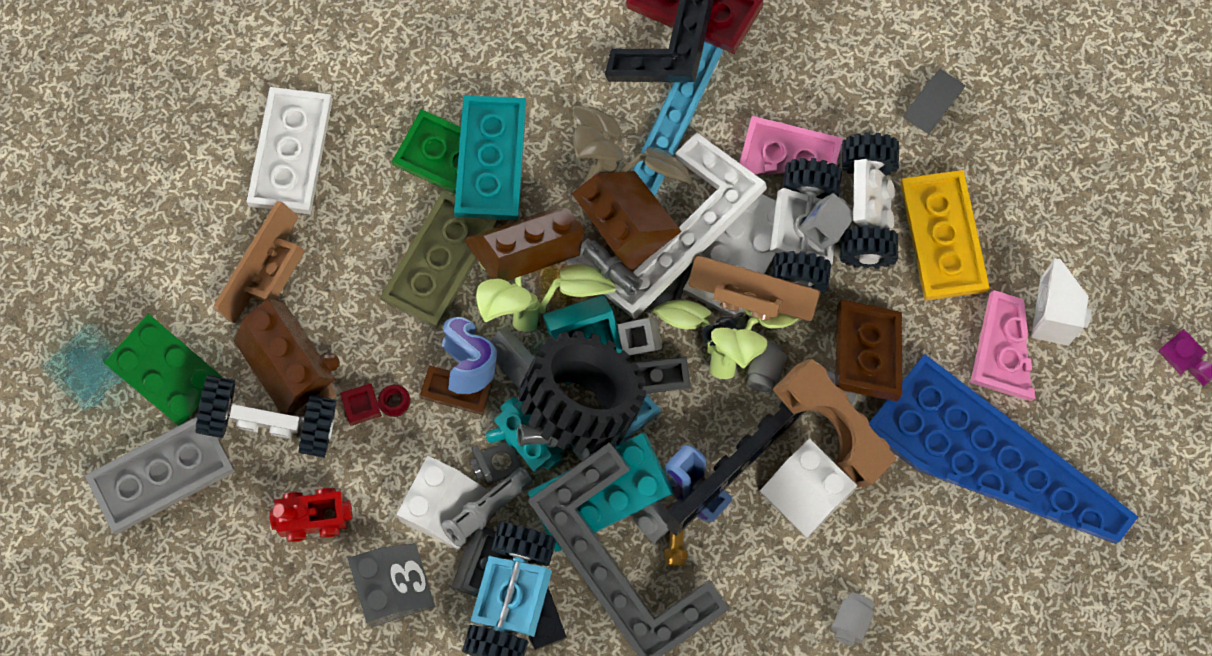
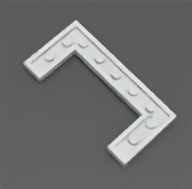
[566,133,767,320]

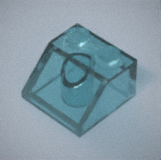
[41,323,123,411]

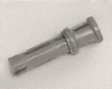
[442,467,533,547]

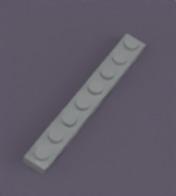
[491,326,670,544]

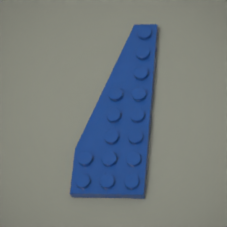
[869,354,1139,544]

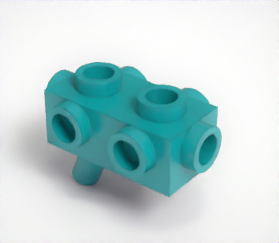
[486,397,564,472]

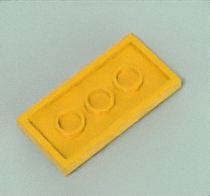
[900,170,990,301]

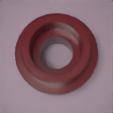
[378,384,411,417]

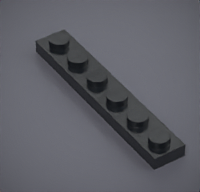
[666,402,806,536]

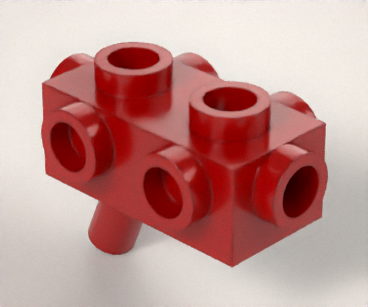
[270,488,353,542]

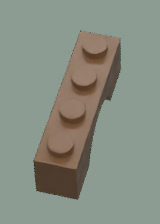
[772,359,897,488]

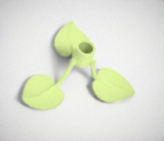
[476,261,616,332]
[651,300,799,379]

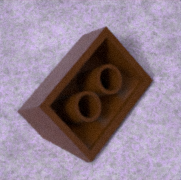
[571,171,682,271]
[465,208,584,281]
[234,298,336,415]

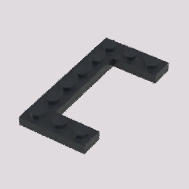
[605,0,714,82]

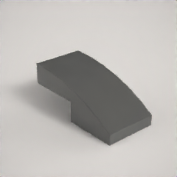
[903,69,966,134]

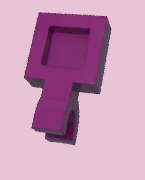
[1158,329,1212,387]

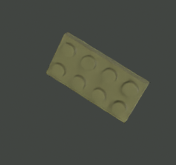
[380,191,499,329]

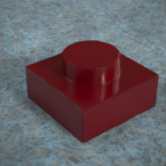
[340,383,382,426]

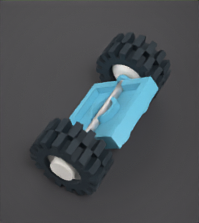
[462,522,556,656]

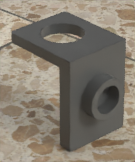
[470,442,523,486]

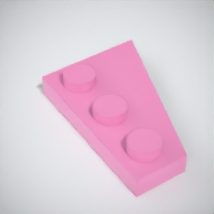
[739,116,843,176]
[970,290,1035,401]

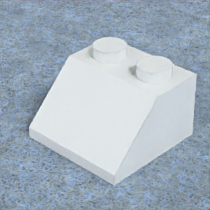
[1031,258,1092,346]
[760,438,857,538]
[396,455,489,550]

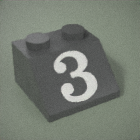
[348,543,435,628]

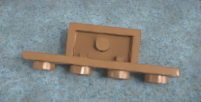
[213,201,305,323]
[688,255,820,321]

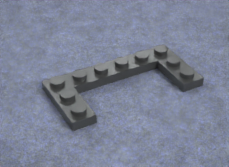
[528,441,730,656]

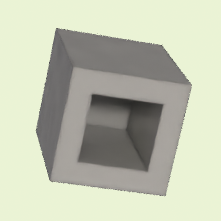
[799,193,853,250]
[618,317,663,355]

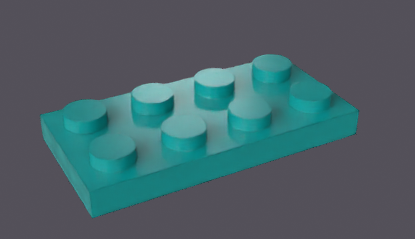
[454,95,527,220]
[527,433,674,552]

